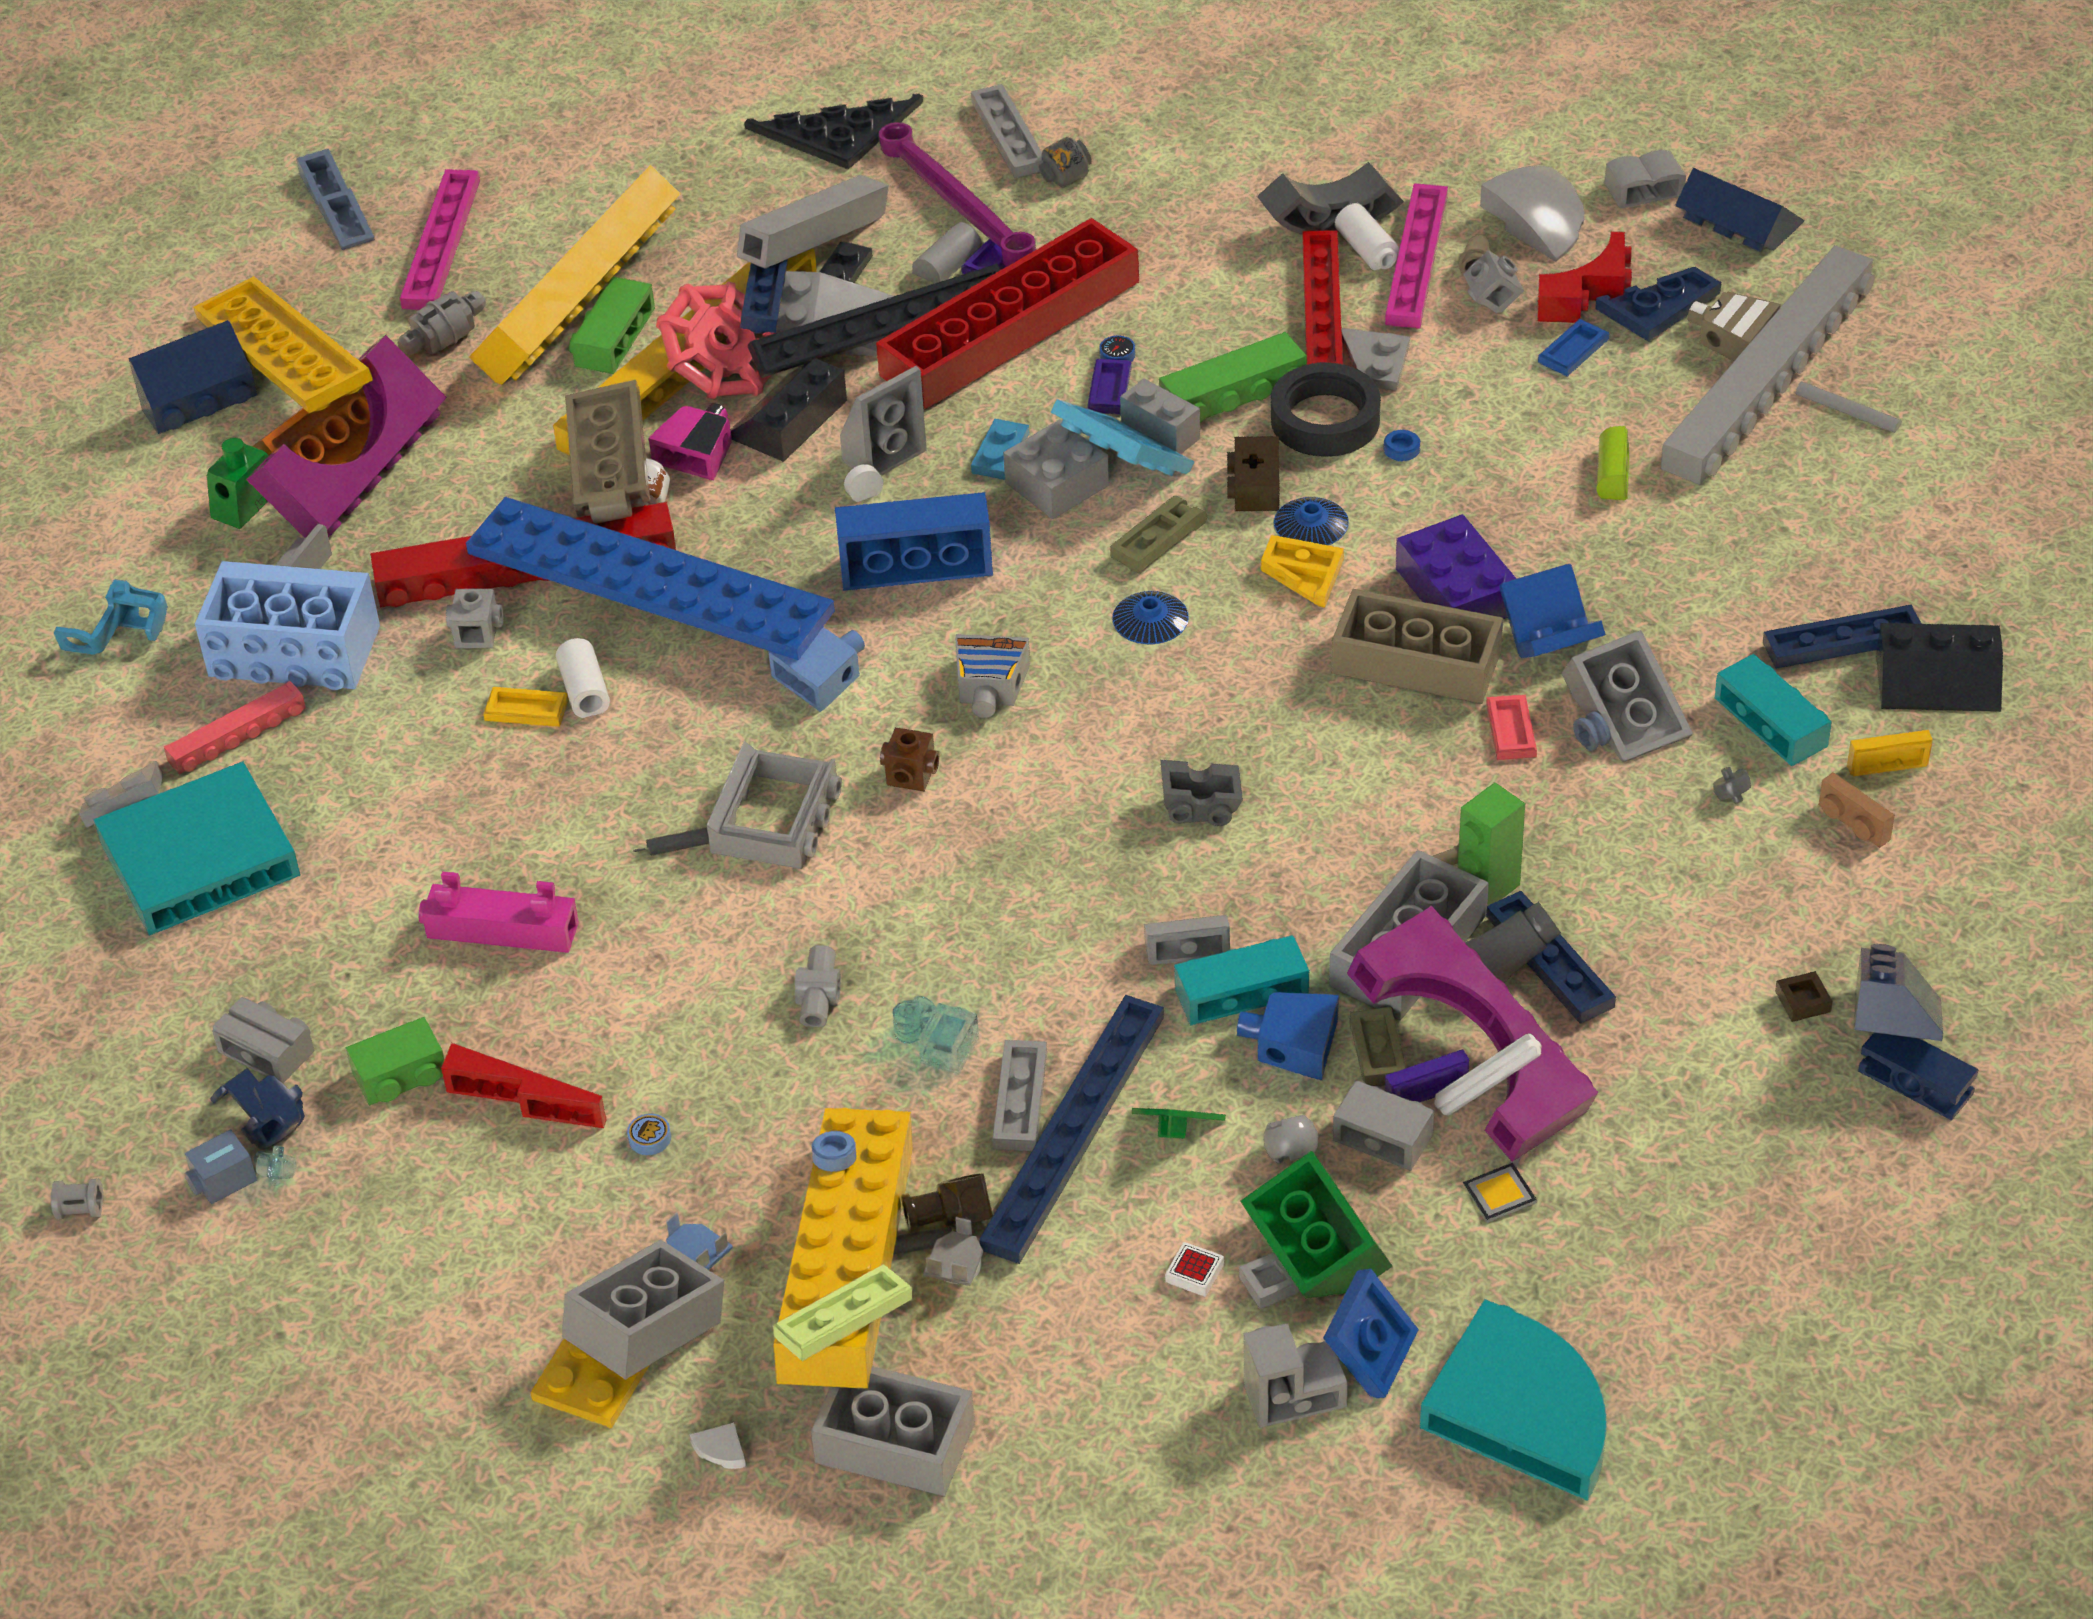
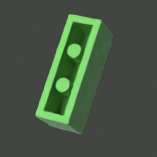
[569,277,655,374]
[1458,782,1526,906]

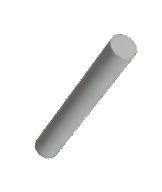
[1796,381,1902,433]

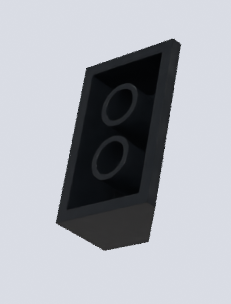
[730,358,847,462]
[1876,623,2003,712]

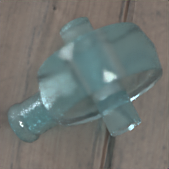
[253,1146,297,1186]

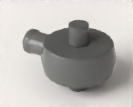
[1713,767,1751,804]

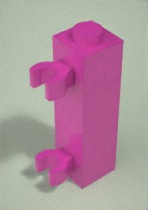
[418,871,579,953]

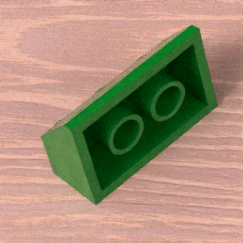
[1240,1151,1393,1299]

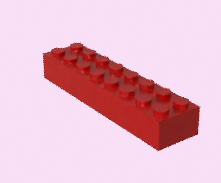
[876,217,1139,409]

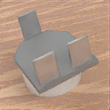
[923,1217,983,1286]

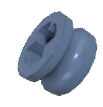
[1573,711,1611,752]

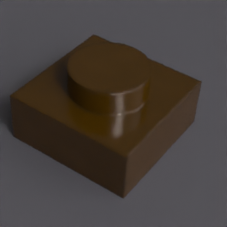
[1775,971,1833,1022]

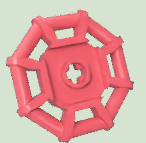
[656,281,776,399]

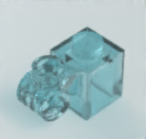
[892,996,979,1075]

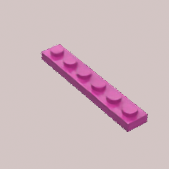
[400,169,480,310]
[1385,183,1448,329]

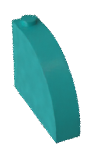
[1420,1299,1607,1501]

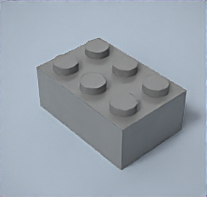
[562,1240,724,1379]
[811,1366,975,1496]

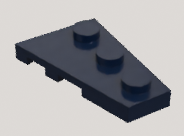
[1595,266,1721,342]

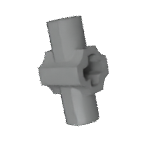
[795,945,841,1027]

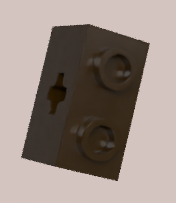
[1227,436,1280,511]

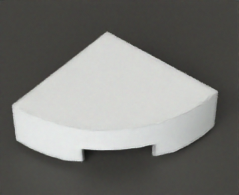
[690,1423,746,1469]

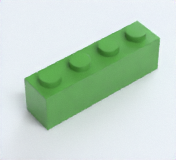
[1159,332,1307,423]

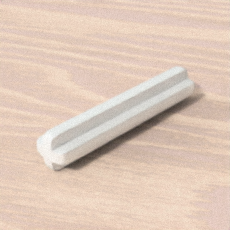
[1434,1034,1542,1116]

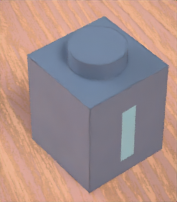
[184,1129,257,1205]

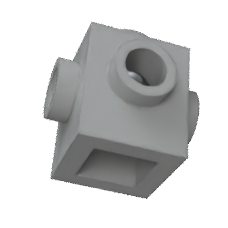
[1463,250,1524,313]
[446,589,503,648]

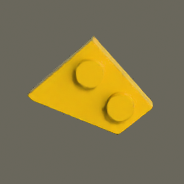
[1261,535,1344,608]

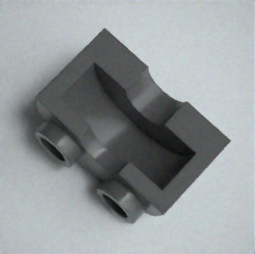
[1160,760,1243,826]

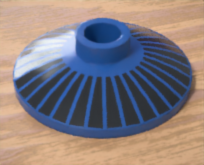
[1274,497,1349,545]
[1112,591,1189,644]

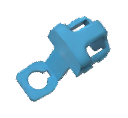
[54,579,168,655]

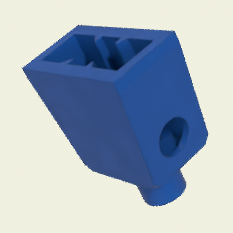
[1237,992,1339,1080]

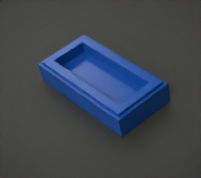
[1538,319,1609,377]

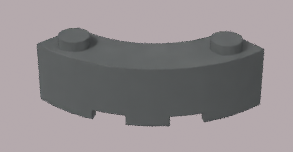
[1257,161,1404,235]

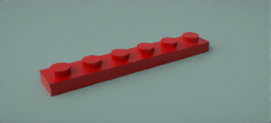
[1302,231,1343,365]

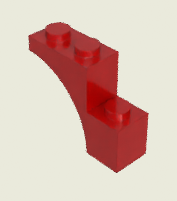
[1537,231,1632,323]

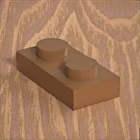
[1819,772,1895,848]

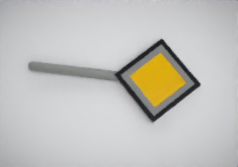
[1463,1156,1537,1223]

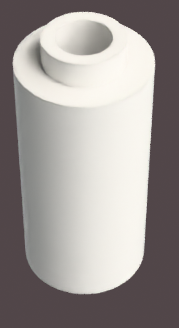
[1335,203,1399,271]
[556,638,610,718]

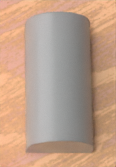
[912,222,981,283]
[1144,915,1230,965]

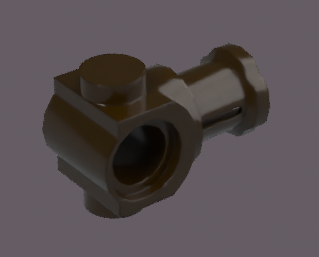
[901,1173,993,1233]

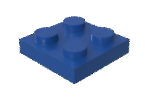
[1323,1269,1419,1398]

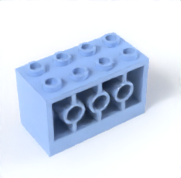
[195,561,380,690]

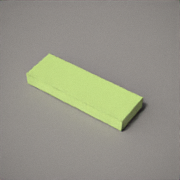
[773,1264,912,1361]

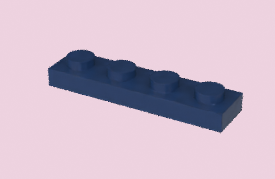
[740,259,788,333]
[1762,605,1922,669]
[1486,890,1616,1024]

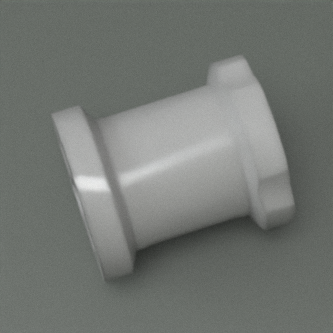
[51,1179,104,1219]

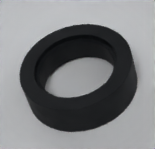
[1271,363,1381,457]

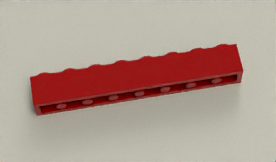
[370,502,676,608]

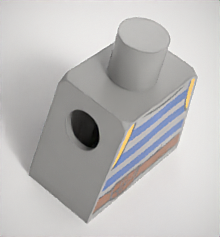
[955,634,1030,718]

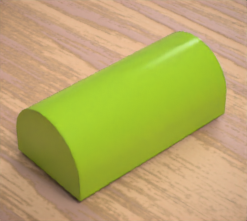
[1596,426,1630,500]

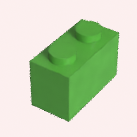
[346,1017,444,1106]

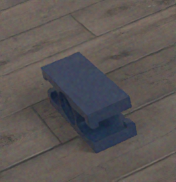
[1858,1032,1979,1121]

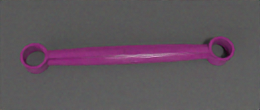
[879,122,1036,267]

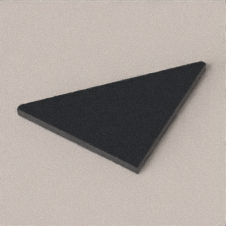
[744,93,923,170]

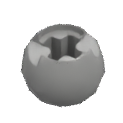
[1263,1115,1318,1164]

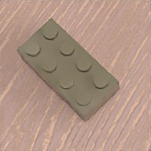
[1331,588,1503,704]

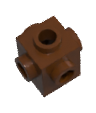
[880,727,940,792]

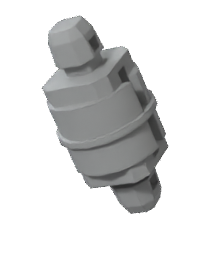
[397,291,486,355]

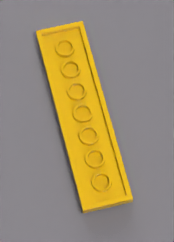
[193,276,373,413]

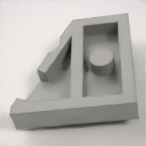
[1342,328,1410,391]
[79,761,163,828]

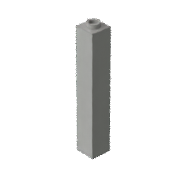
[737,175,889,268]

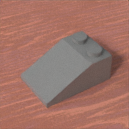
[777,271,893,356]
[840,366,927,475]
[1561,630,1693,762]

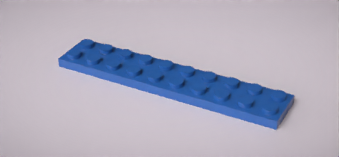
[466,497,835,660]

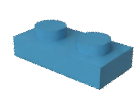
[971,419,1029,480]

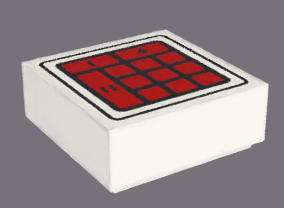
[1165,1242,1224,1297]

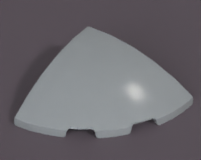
[1480,166,1584,261]

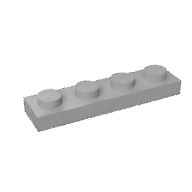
[971,84,1043,178]

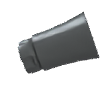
[1465,902,1561,983]

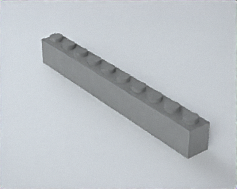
[1661,245,1875,485]

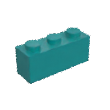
[1714,654,1832,766]
[1174,935,1310,1026]

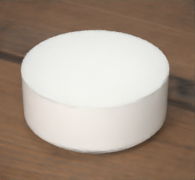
[844,464,883,502]

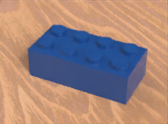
[834,492,993,591]

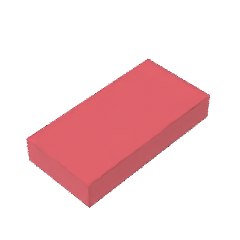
[1486,694,1537,760]

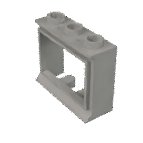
[707,741,842,869]

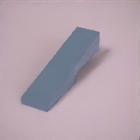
[297,148,375,250]

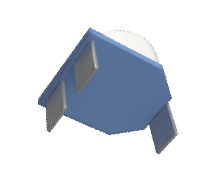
[666,1213,733,1270]

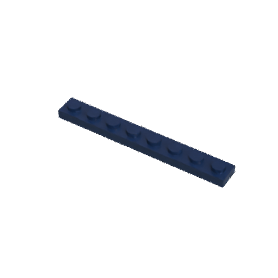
[979,994,1164,1264]

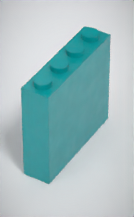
[93,761,301,936]

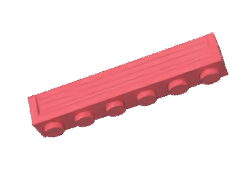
[164,681,306,775]

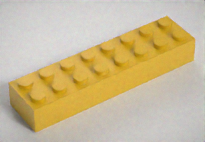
[469,165,681,385]
[773,1108,913,1389]

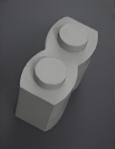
[1604,150,1686,208]

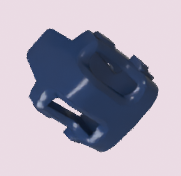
[210,1068,305,1149]

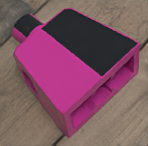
[648,403,732,480]

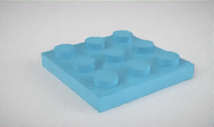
[1051,399,1195,476]

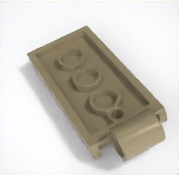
[565,380,650,524]

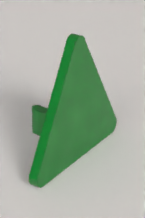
[1132,1108,1226,1139]

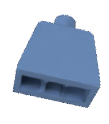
[768,627,865,712]

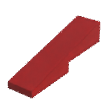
[441,1043,607,1128]

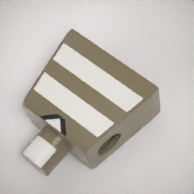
[1688,292,1781,361]

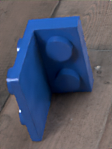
[1499,564,1606,658]

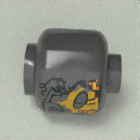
[1039,137,1092,187]

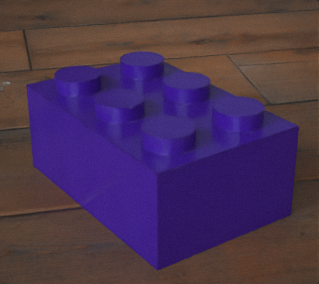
[1396,514,1517,619]

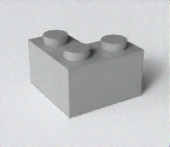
[1243,1323,1347,1428]

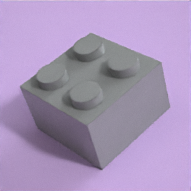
[1003,419,1109,519]

